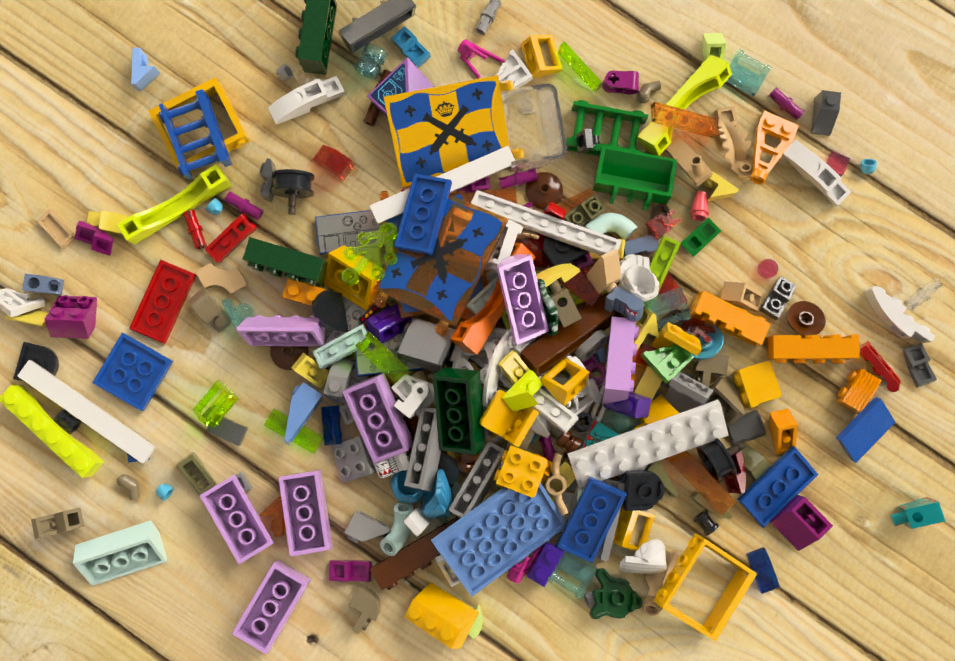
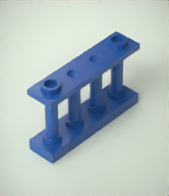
[159,89,233,180]

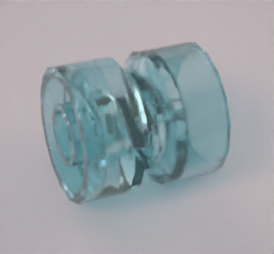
[355,43,388,79]

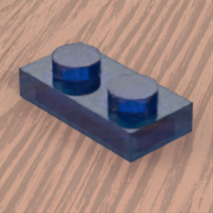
[321,405,342,446]

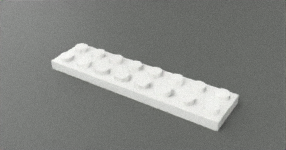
[567,400,728,489]

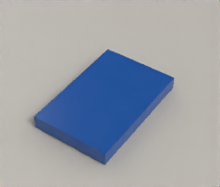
[836,396,895,463]

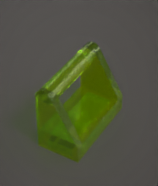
[193,379,239,428]

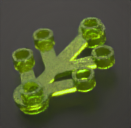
[341,223,398,285]

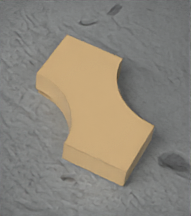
[195,262,248,295]

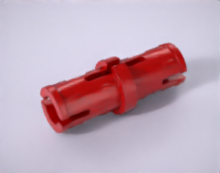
[183,210,207,250]

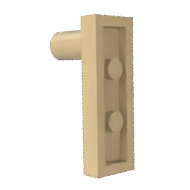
[665,134,713,186]

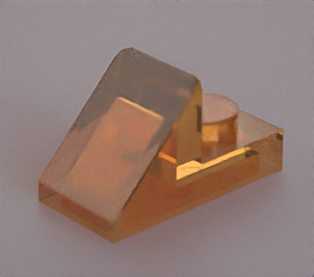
[259,496,286,537]

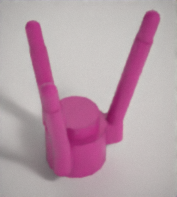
[457,39,505,79]
[507,545,542,583]

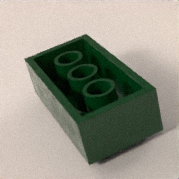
[295,0,337,75]
[243,237,327,287]
[432,367,486,455]

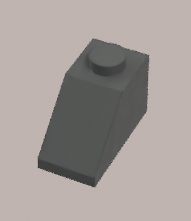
[811,90,841,136]

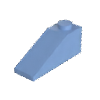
[284,382,323,446]

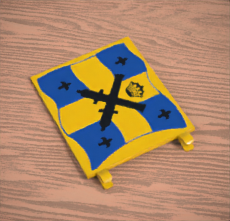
[384,75,524,187]

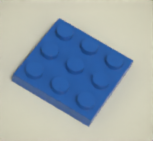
[92,333,174,411]

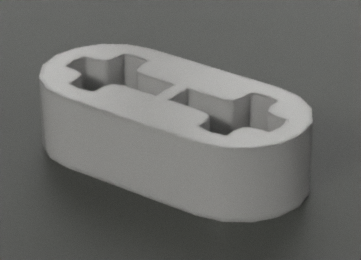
[575,330,609,362]

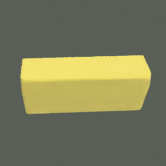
[5,310,48,328]

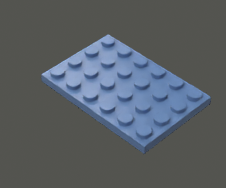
[431,482,566,597]

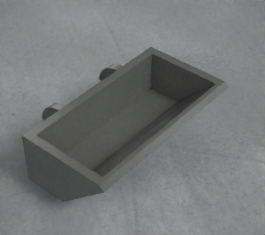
[339,0,416,54]

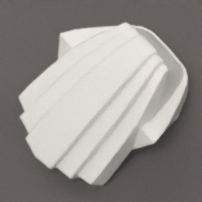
[618,254,659,302]
[619,539,667,574]

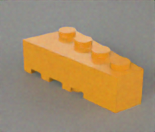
[686,291,771,347]
[768,334,859,364]

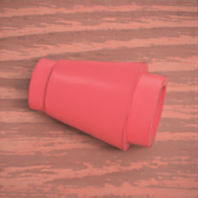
[690,191,709,221]

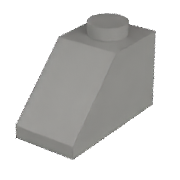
[324,358,355,398]
[345,510,392,543]

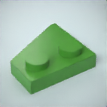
[640,344,694,383]

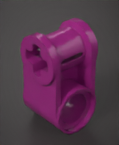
[602,70,639,95]
[577,355,605,386]

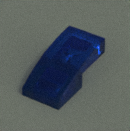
[746,547,780,594]

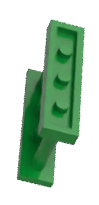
[564,100,648,156]

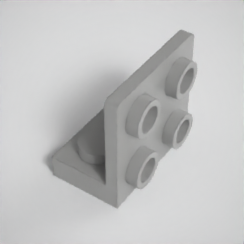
[664,372,714,413]
[332,436,377,482]

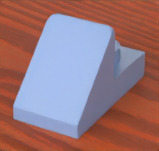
[131,48,160,91]

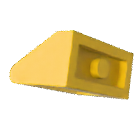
[521,35,563,78]
[540,358,590,406]
[613,504,655,551]

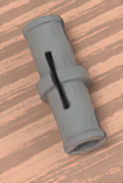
[475,0,501,36]

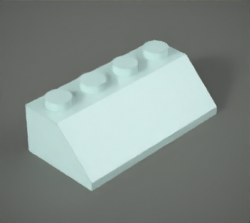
[73,520,167,586]

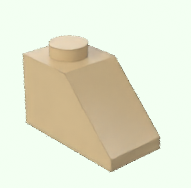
[586,249,622,294]
[721,281,764,312]

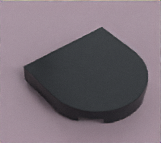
[543,236,590,267]
[312,291,348,331]
[13,342,59,382]
[623,470,664,511]

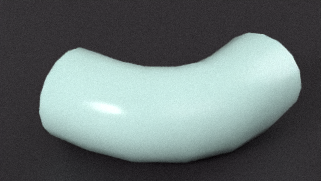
[584,212,638,240]
[380,502,413,556]

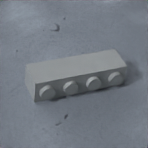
[404,407,442,492]
[448,441,505,518]

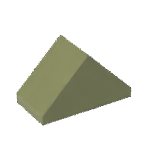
[739,443,770,481]

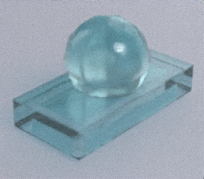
[222,298,254,334]
[602,409,641,434]

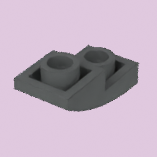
[260,158,276,202]
[759,276,797,320]

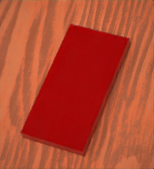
[129,259,197,344]

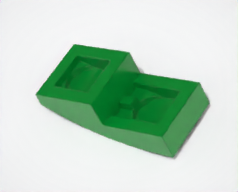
[681,217,721,257]

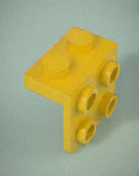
[647,322,701,356]
[733,361,781,408]
[479,390,539,447]
[494,445,548,498]

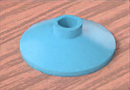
[690,325,724,360]

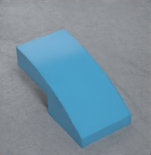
[391,26,431,68]

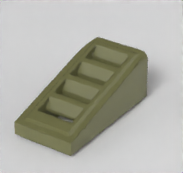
[176,452,216,495]
[644,461,679,497]

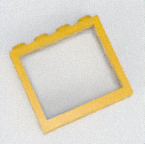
[148,77,250,173]
[653,533,757,642]

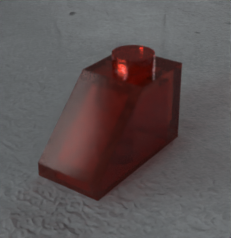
[312,144,354,181]

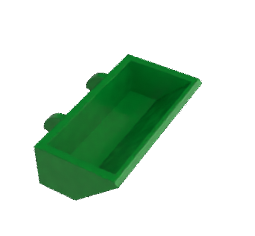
[592,145,677,211]

